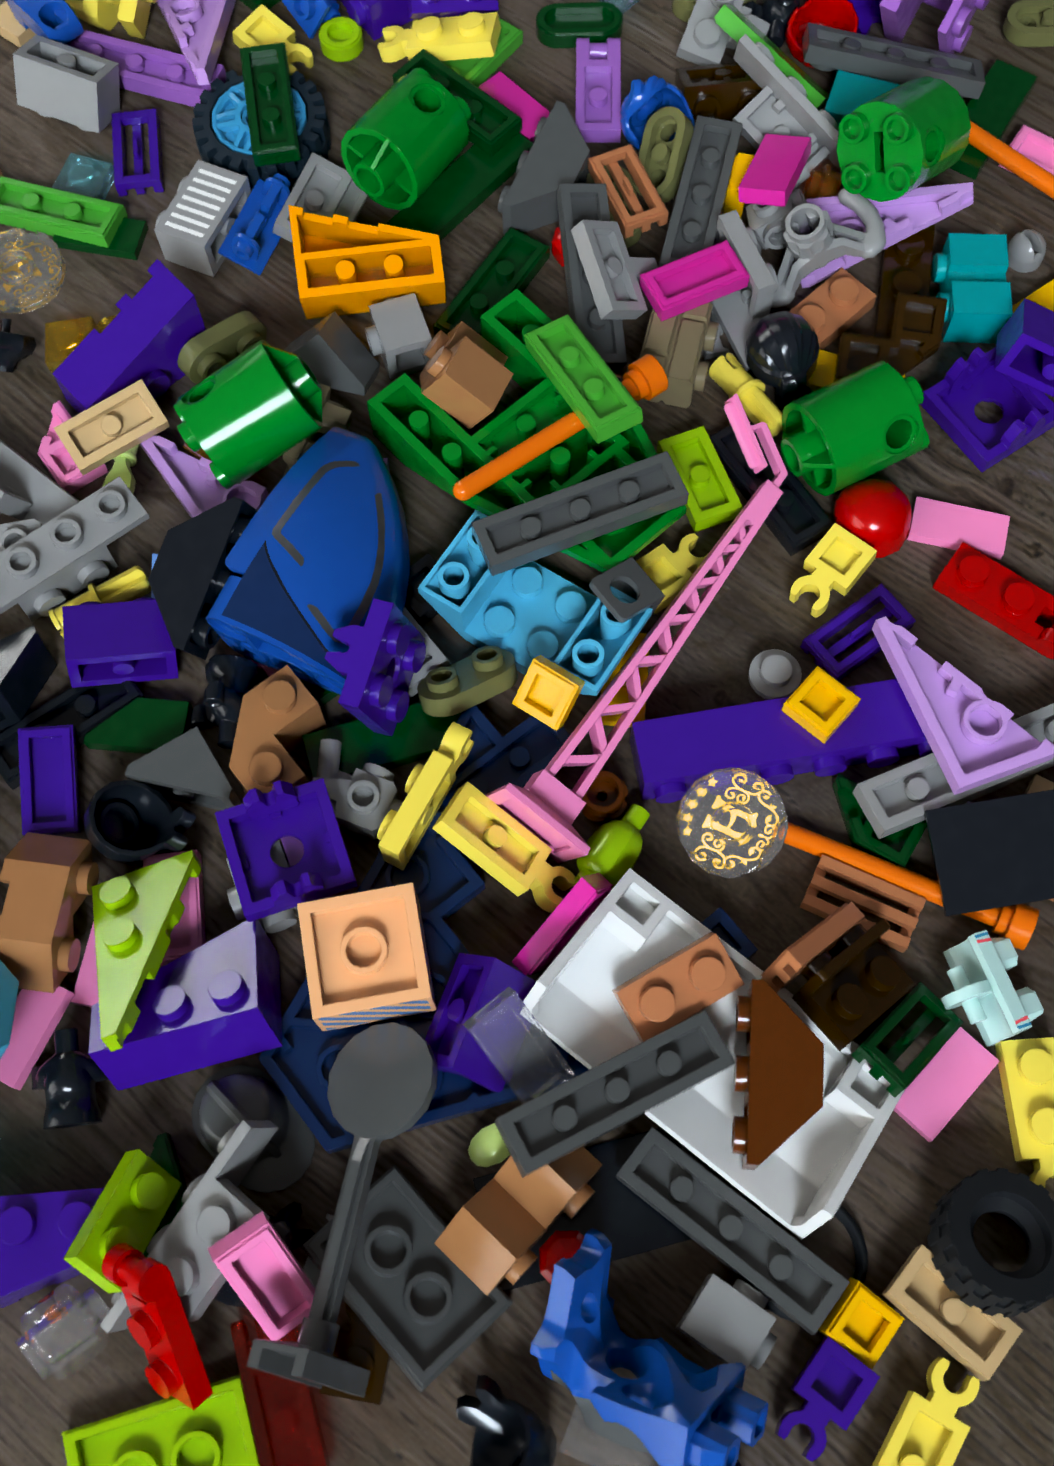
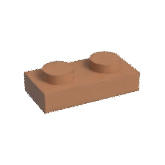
[789,268,877,350]
[612,932,745,1042]

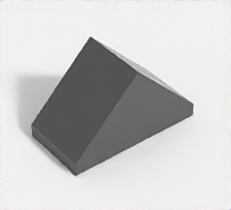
[284,311,380,396]
[125,726,242,810]

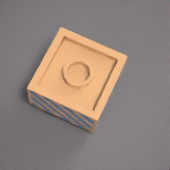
[297,882,437,1032]

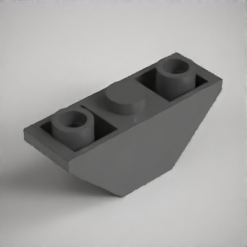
[498,101,590,235]

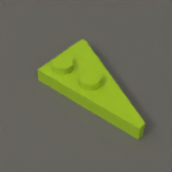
[92,850,202,1052]

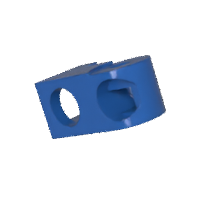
[6,0,84,45]

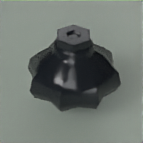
[0,318,37,373]

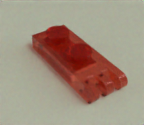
[231,1318,330,1466]

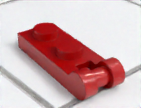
[932,542,1054,660]
[102,1243,213,1410]

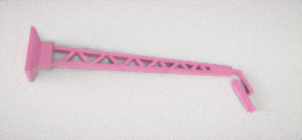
[485,394,788,863]

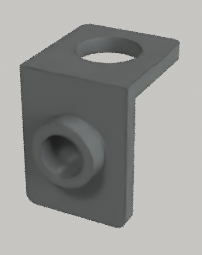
[589,557,665,623]

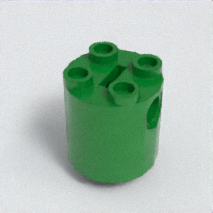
[341,68,471,210]
[836,76,971,202]
[173,339,323,489]
[780,361,929,496]

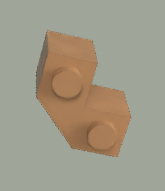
[420,321,514,430]
[229,665,327,794]
[0,832,99,993]
[434,1146,603,1296]

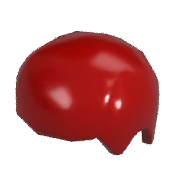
[785,0,859,68]
[833,478,912,558]

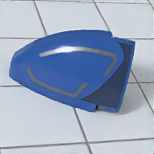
[205,427,410,695]

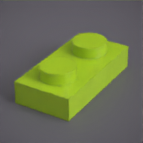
[657,426,743,533]
[63,1149,182,1293]

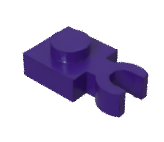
[775,1336,880,1462]

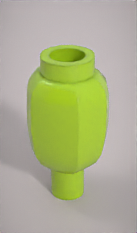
[575,804,650,889]

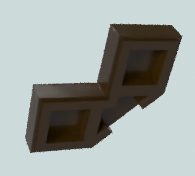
[833,292,947,382]

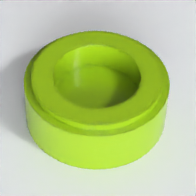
[319,17,364,62]

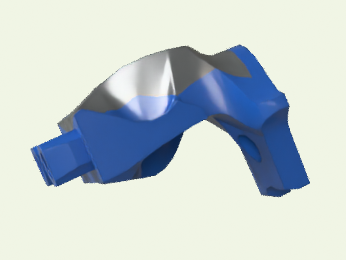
[530,1228,769,1466]

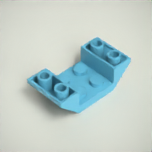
[418,510,653,696]

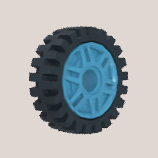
[192,69,331,192]

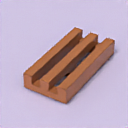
[588,144,669,239]
[799,854,927,953]
[760,901,865,993]

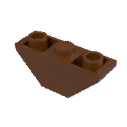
[732,979,824,1170]

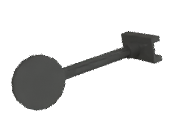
[247,1022,438,1397]

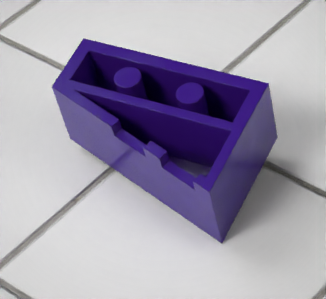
[52,259,206,413]
[88,919,283,1091]
[0,1188,104,1308]

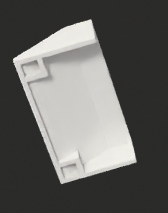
[517,868,906,1240]

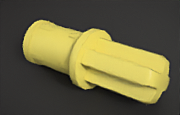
[708,353,783,437]
[48,566,151,638]

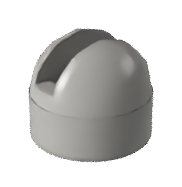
[1007,229,1047,273]

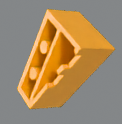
[288,205,446,319]

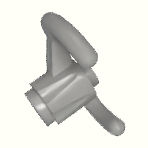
[757,188,886,308]

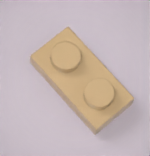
[53,379,170,475]
[881,1244,1023,1381]

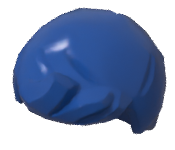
[620,75,695,152]

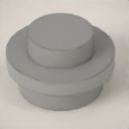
[748,649,802,700]

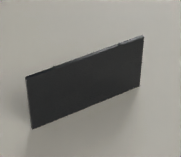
[924,789,1054,916]
[473,1127,691,1292]

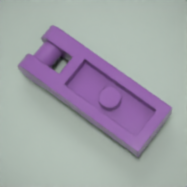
[575,38,621,143]

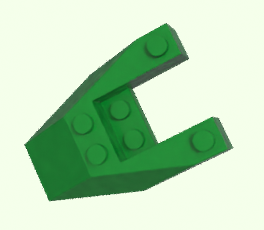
[367,289,687,572]

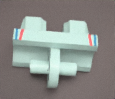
[941,930,1044,1047]

